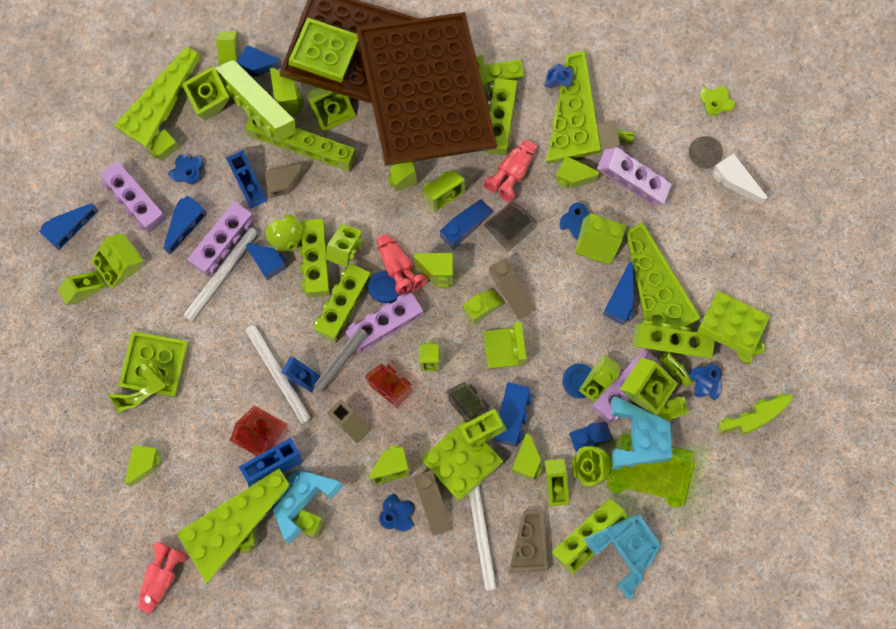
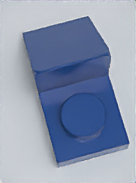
[281,356,320,393]
[569,422,612,452]

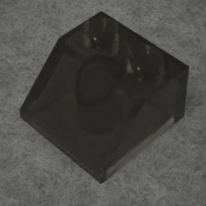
[483,202,537,252]
[446,381,490,423]

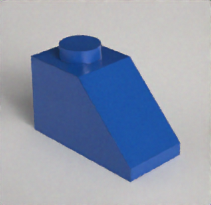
[237,45,282,77]
[245,243,287,280]

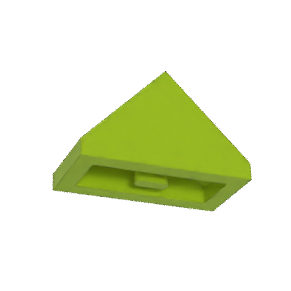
[216,31,237,66]

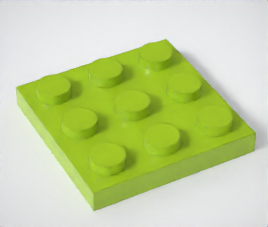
[288,18,358,83]
[697,291,770,358]
[118,331,189,398]
[420,420,503,502]

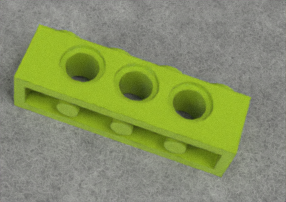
[485,78,517,155]
[299,218,330,298]
[313,263,372,343]
[632,320,715,359]
[552,498,629,575]

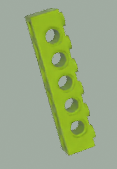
[245,117,357,172]

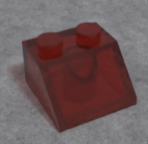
[365,363,412,408]
[230,405,287,456]

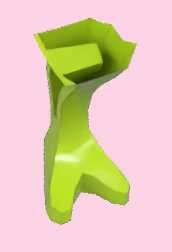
[107,362,169,414]

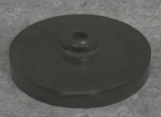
[689,136,723,169]

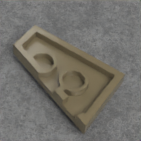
[509,510,549,573]

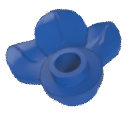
[168,155,203,185]
[559,202,590,240]
[689,364,722,400]
[379,494,414,532]

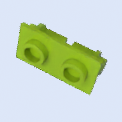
[647,396,689,421]

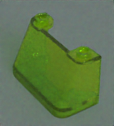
[606,435,696,508]

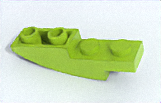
[717,393,793,436]

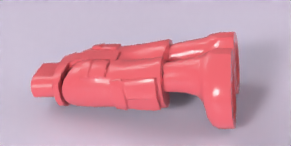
[483,140,537,202]
[376,234,428,295]
[137,542,189,614]

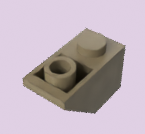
[264,163,303,198]
[327,399,370,443]

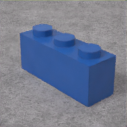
[493,382,533,447]

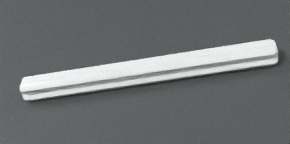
[184,228,258,321]
[246,325,311,424]
[469,485,496,591]

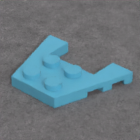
[611,397,672,469]
[272,469,344,544]
[584,514,661,600]

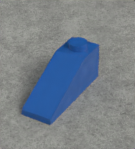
[225,149,267,209]
[163,195,207,255]
[440,199,493,250]
[39,203,98,250]
[603,261,634,325]
[239,438,303,484]

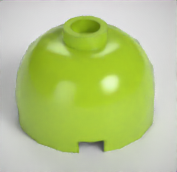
[264,215,303,251]
[572,446,612,486]

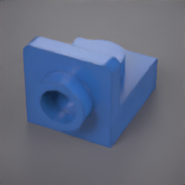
[544,63,574,88]

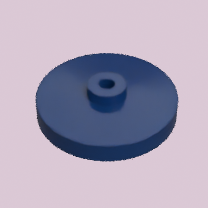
[368,271,400,303]
[562,364,592,399]

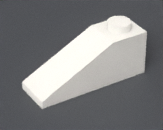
[713,154,768,205]

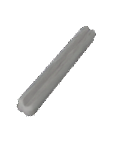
[314,328,367,392]

